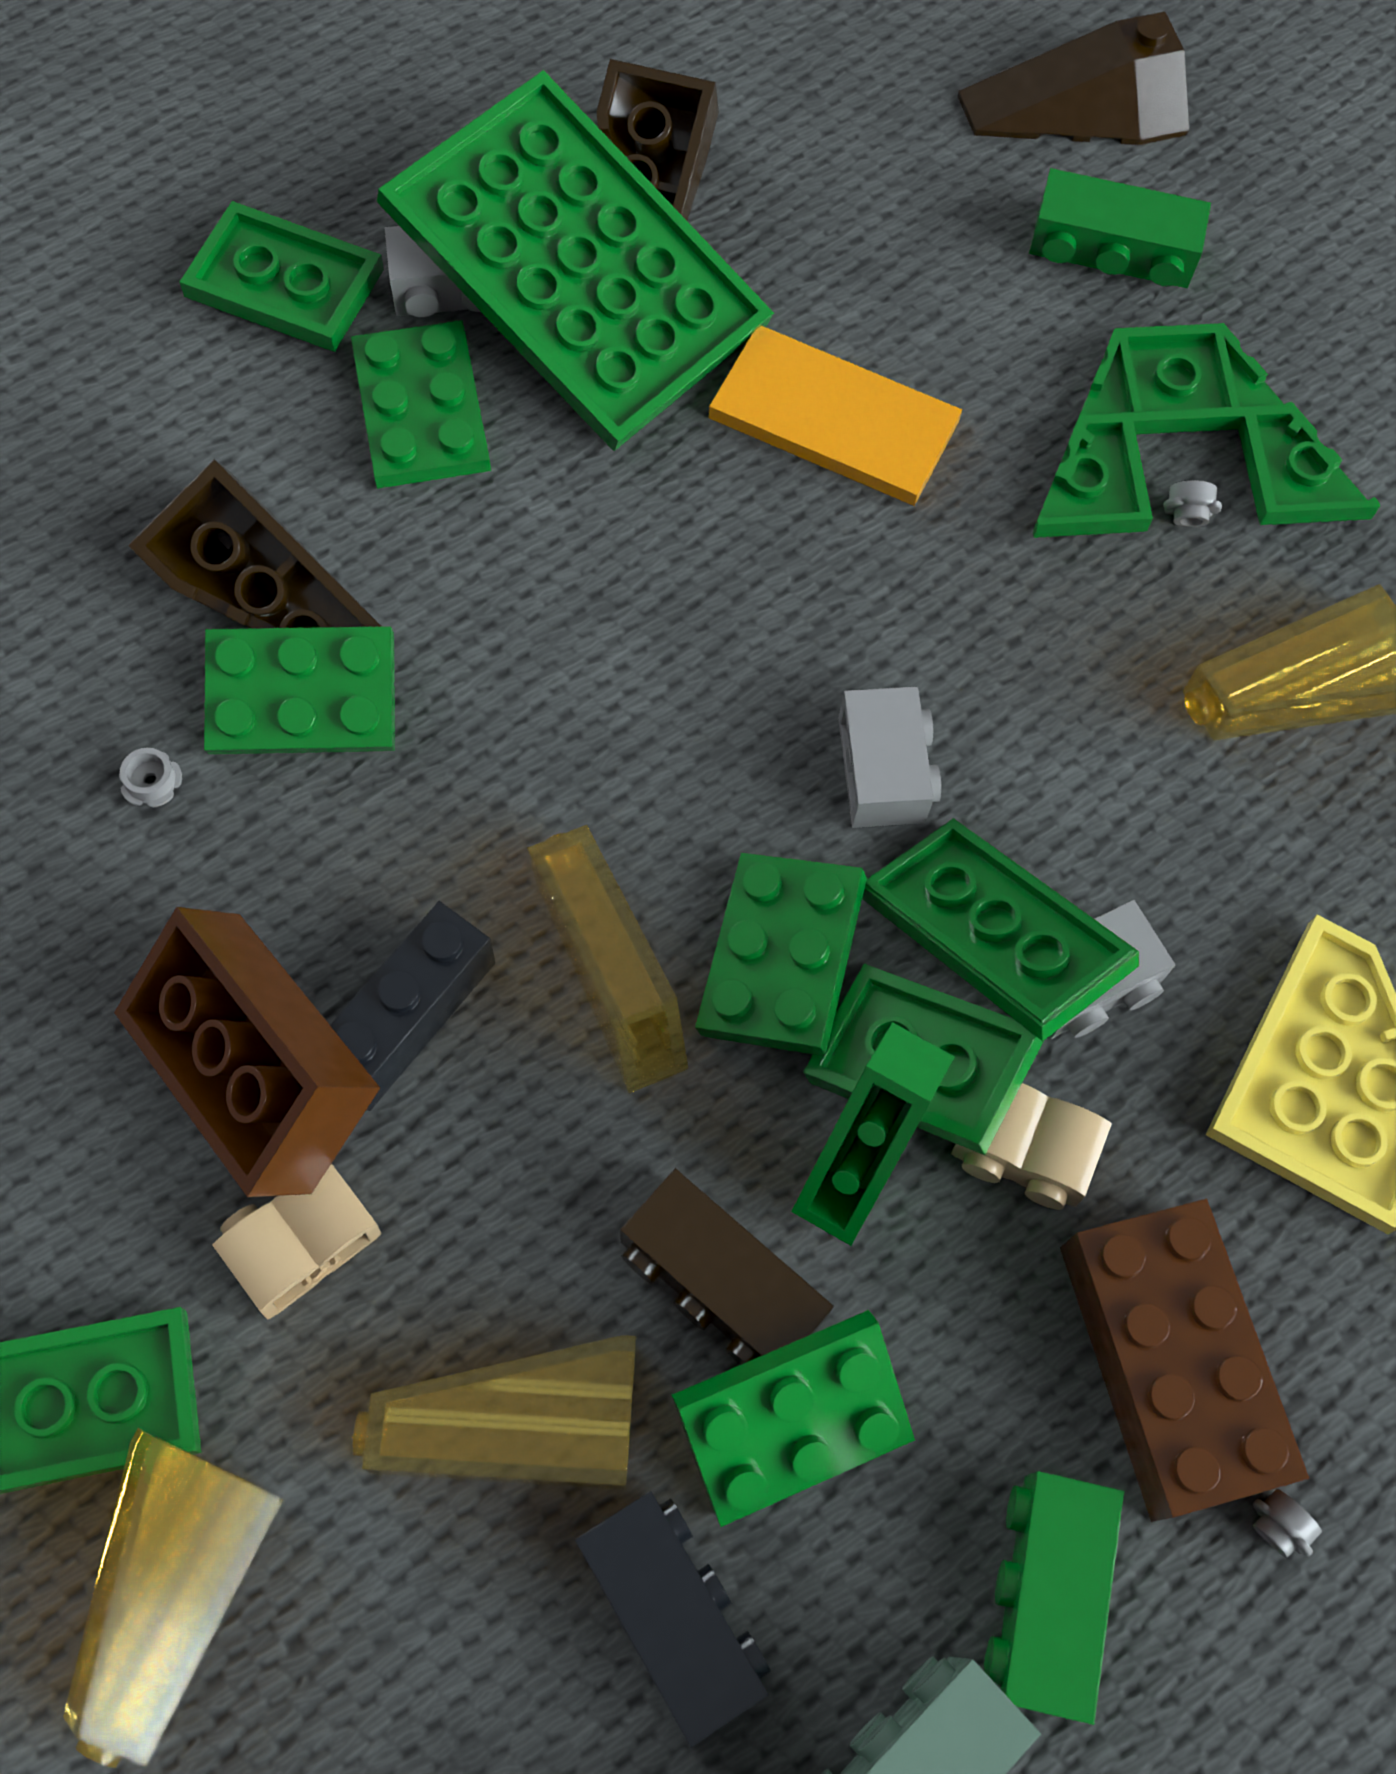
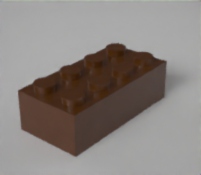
[114,907,380,1197]
[1060,1198,1310,1522]

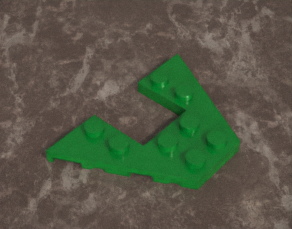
[1033,323,1380,538]

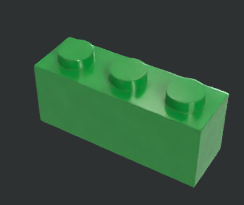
[1029,168,1211,289]
[791,1022,955,1246]
[984,1471,1124,1725]

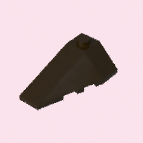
[958,11,1189,145]
[597,59,719,220]
[128,459,382,629]

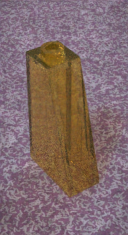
[1182,584,1396,740]
[527,825,689,1094]
[353,1335,636,1490]
[63,1428,283,1768]

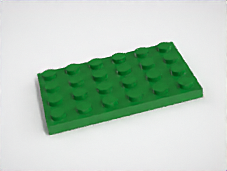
[377,70,774,451]

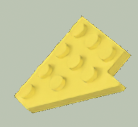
[1206,914,1396,1235]

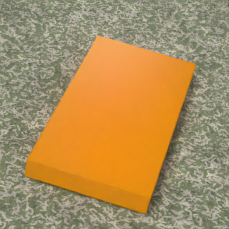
[709,325,962,506]

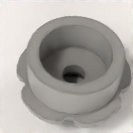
[1163,480,1222,527]
[119,748,182,807]
[1253,1489,1322,1558]

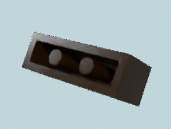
[620,1168,834,1365]

